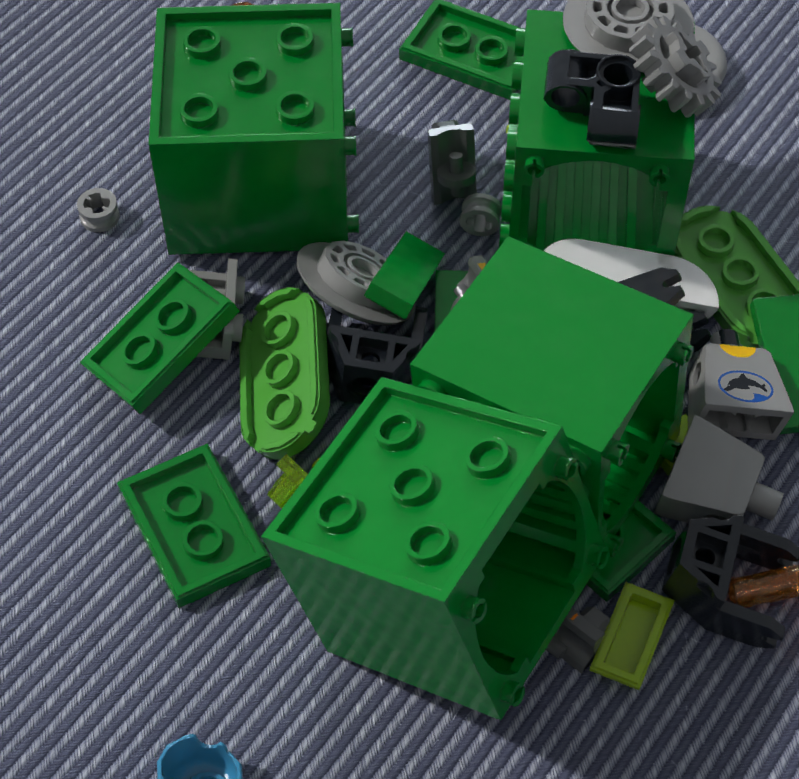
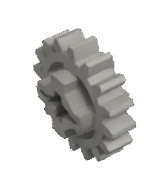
[629,16,722,117]

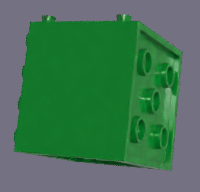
[148,3,359,255]
[499,9,695,256]
[410,236,694,557]
[261,377,610,720]

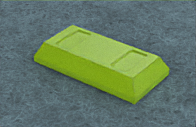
[589,582,675,690]

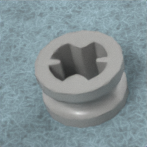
[77,188,120,232]
[460,193,502,236]

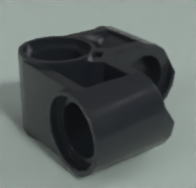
[543,49,641,150]

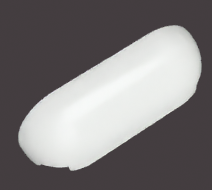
[544,239,719,318]

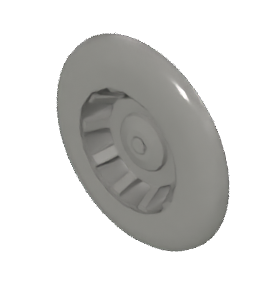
[563,0,694,62]
[297,241,415,326]

